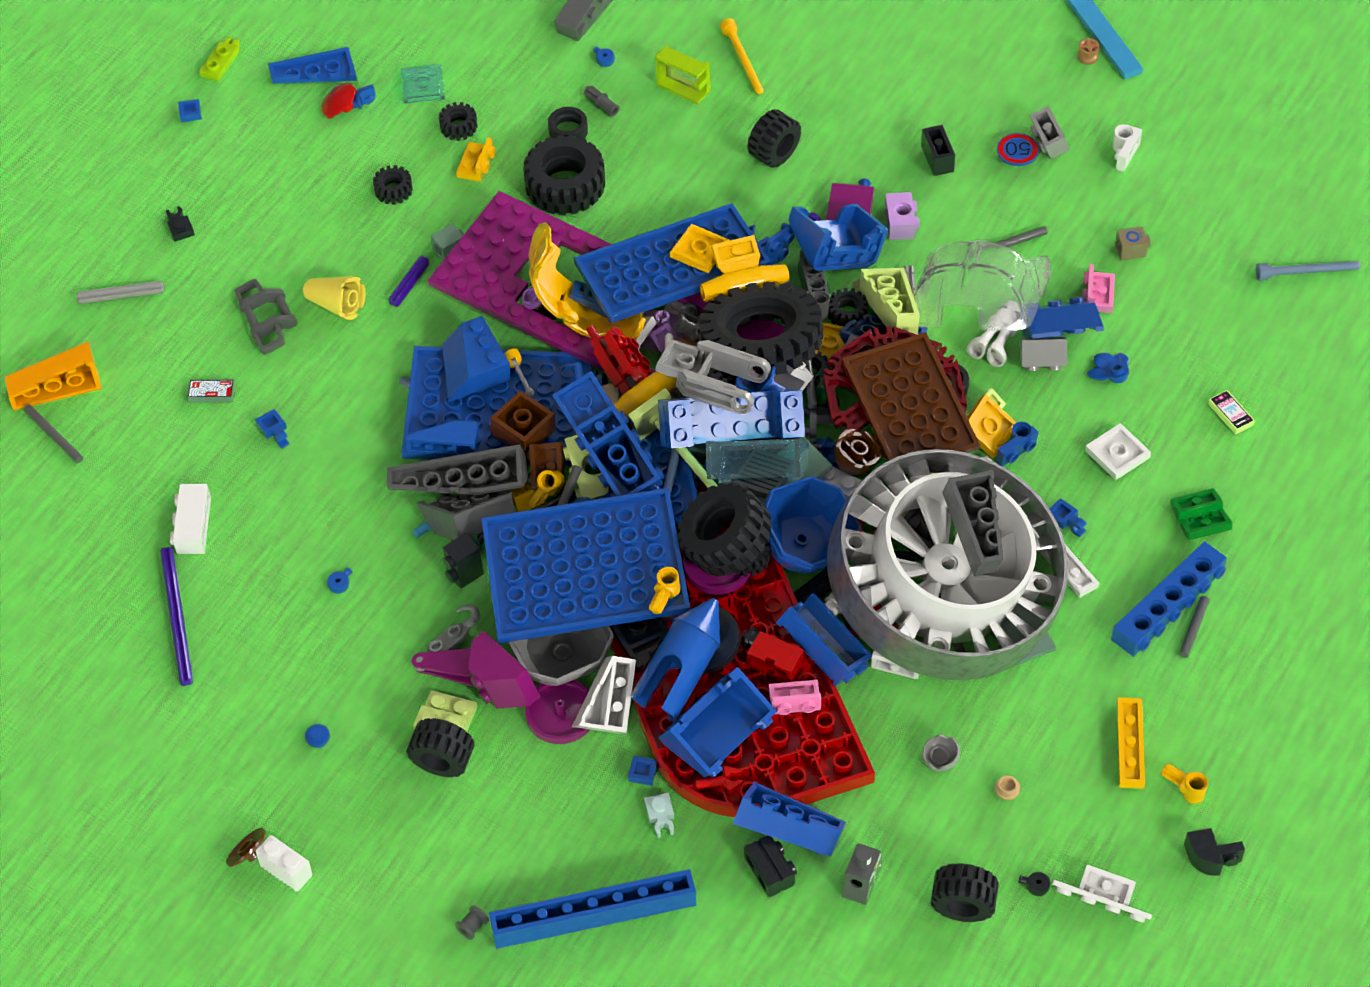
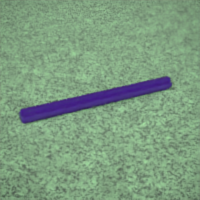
[160,546,193,686]

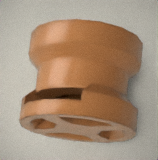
[1077,38,1099,65]

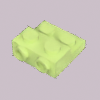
[413,690,477,732]

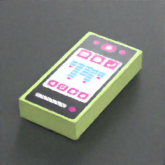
[1208,390,1255,435]

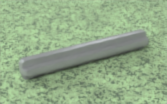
[77,281,164,304]

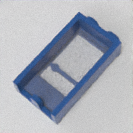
[776,593,872,686]

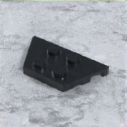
[609,617,669,673]

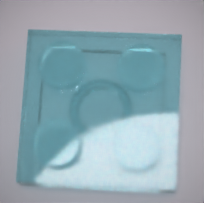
[401,64,445,104]

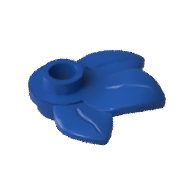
[1087,353,1129,383]

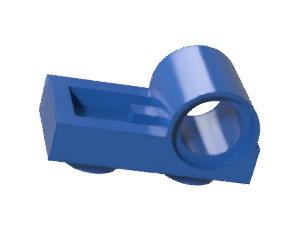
[995,421,1038,467]

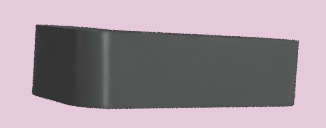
[798,250,830,320]

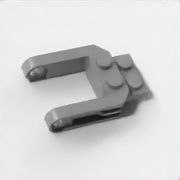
[655,339,771,414]

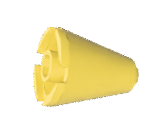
[303,276,366,320]

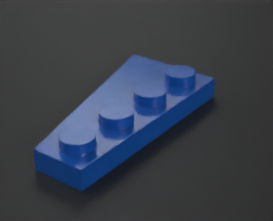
[268,47,357,84]

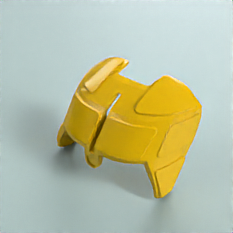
[529,222,646,339]

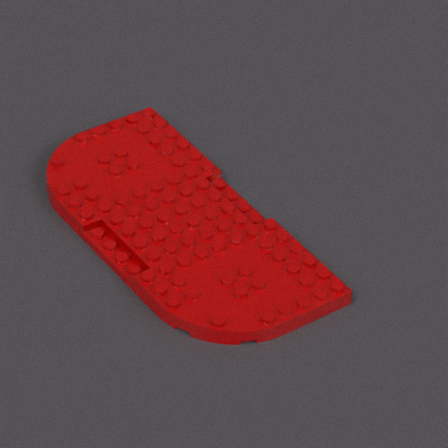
[610,471,875,817]

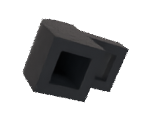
[1184,828,1245,876]

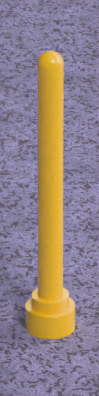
[720,18,763,95]

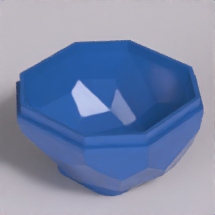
[764,476,862,574]

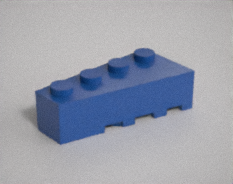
[733,782,846,856]

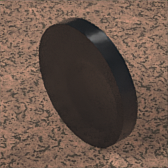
[703,607,741,674]

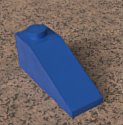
[406,420,479,456]

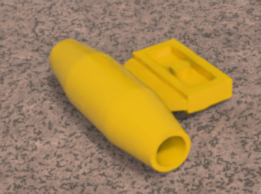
[700,235,789,302]
[614,371,677,430]

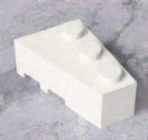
[572,656,636,734]

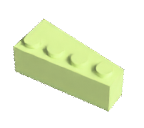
[859,268,920,335]

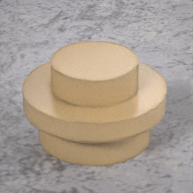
[995,776,1020,800]

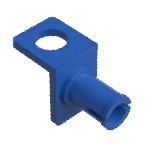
[735,366,788,392]

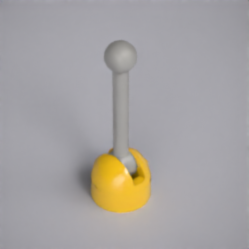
[504,349,534,397]

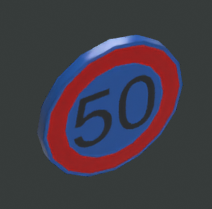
[997,133,1039,166]

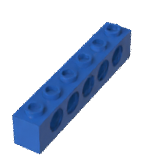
[1111,541,1227,657]

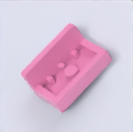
[1082,264,1115,313]
[769,680,821,715]

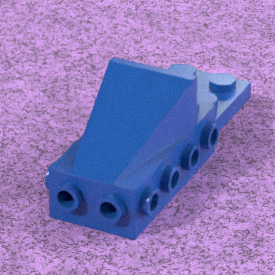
[552,371,664,497]

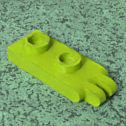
[199,37,240,82]

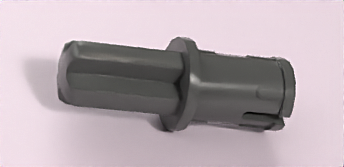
[584,86,620,117]

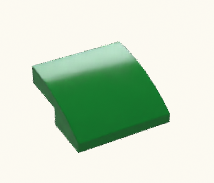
[1170,488,1232,541]

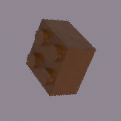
[490,390,555,456]

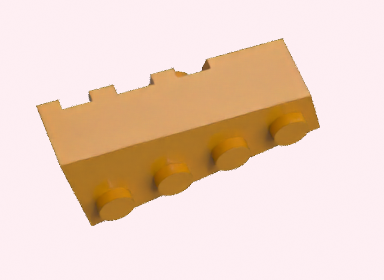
[5,341,102,411]

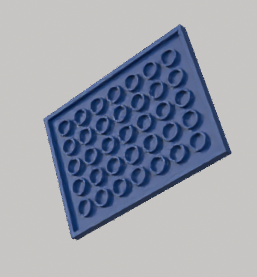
[402,346,592,466]
[482,488,690,644]

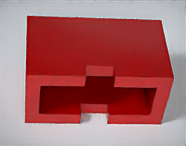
[747,631,804,683]

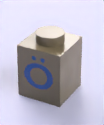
[1115,227,1150,261]

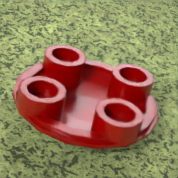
[321,83,356,119]

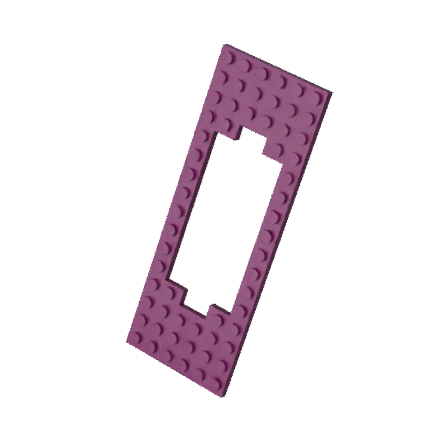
[428,191,785,397]

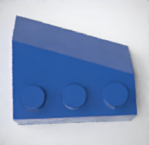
[1020,297,1104,339]
[442,316,510,402]

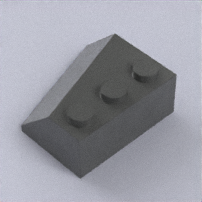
[416,490,515,540]

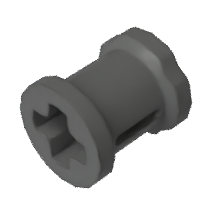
[455,905,489,940]

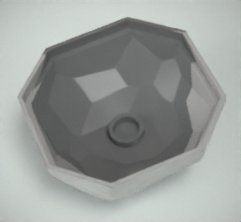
[508,626,614,686]

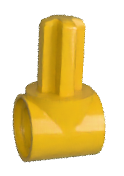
[528,470,565,509]
[649,567,681,614]
[1161,764,1208,804]

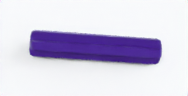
[388,256,429,307]

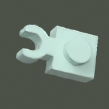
[644,793,674,838]

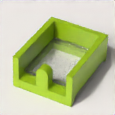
[655,44,711,105]

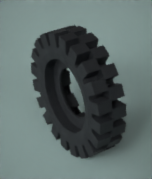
[699,282,823,375]

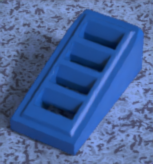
[569,280,607,318]

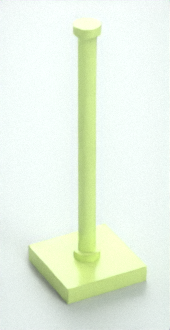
[628,388,718,488]

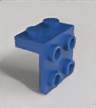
[759,225,795,265]

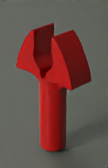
[695,766,743,795]

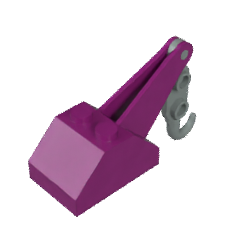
[411,604,540,709]

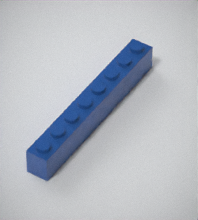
[489,869,697,949]

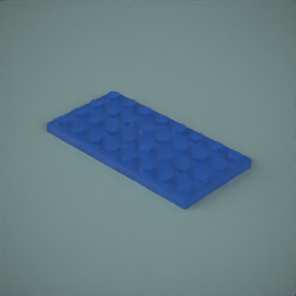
[574,203,771,323]

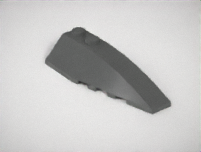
[387,444,528,495]

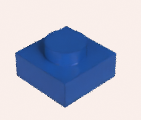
[178,99,202,122]
[628,756,657,786]

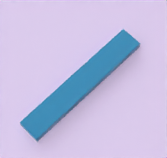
[1066,0,1143,79]

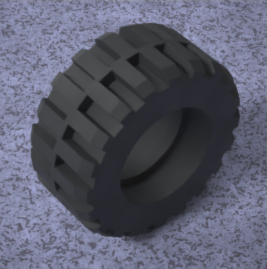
[523,135,605,215]
[678,482,771,576]

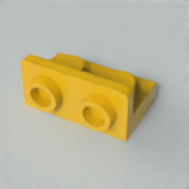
[456,137,496,182]

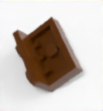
[527,442,566,490]

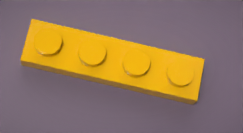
[1117,697,1145,789]

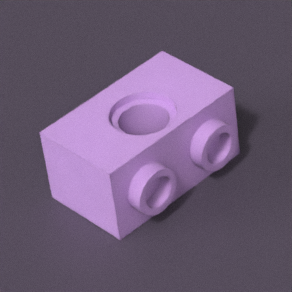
[885,192,919,240]

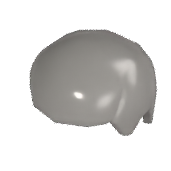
[922,734,960,772]

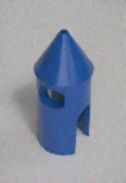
[630,598,720,722]

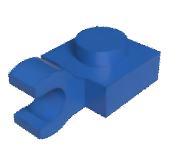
[255,409,289,448]
[1049,498,1087,537]

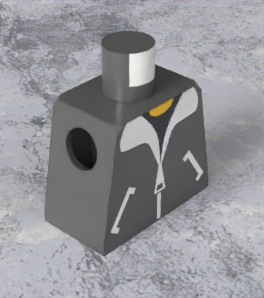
[842,844,882,905]

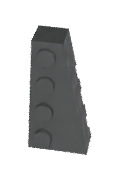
[942,470,1004,576]

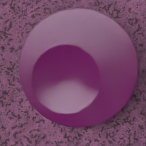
[683,532,751,595]
[525,680,590,744]

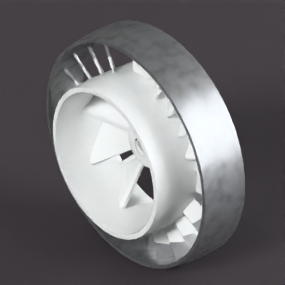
[827,449,1068,680]

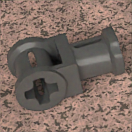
[674,303,700,341]

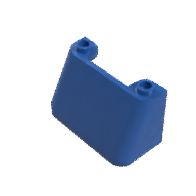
[789,204,889,271]
[658,667,777,778]

